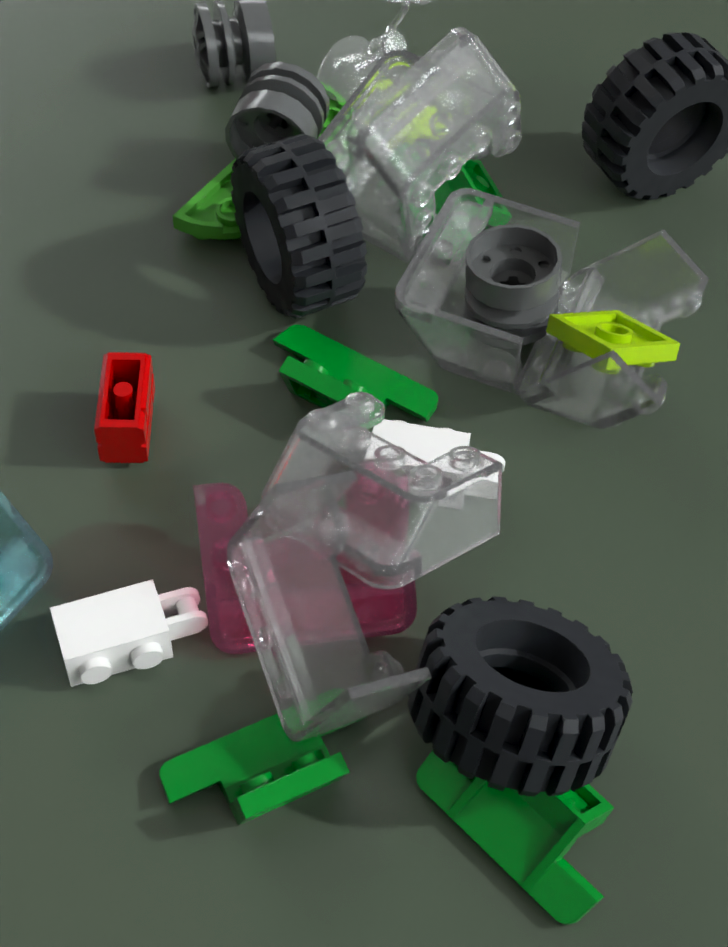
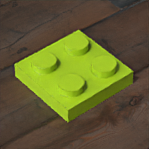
[546,310,680,371]

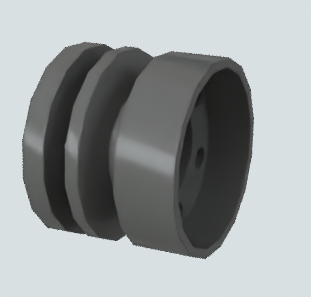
[192,0,276,88]
[225,62,330,159]
[464,224,563,346]

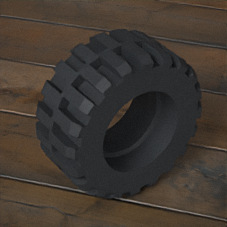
[582,33,728,200]
[231,134,367,318]
[407,596,633,797]

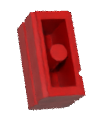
[94,352,155,463]

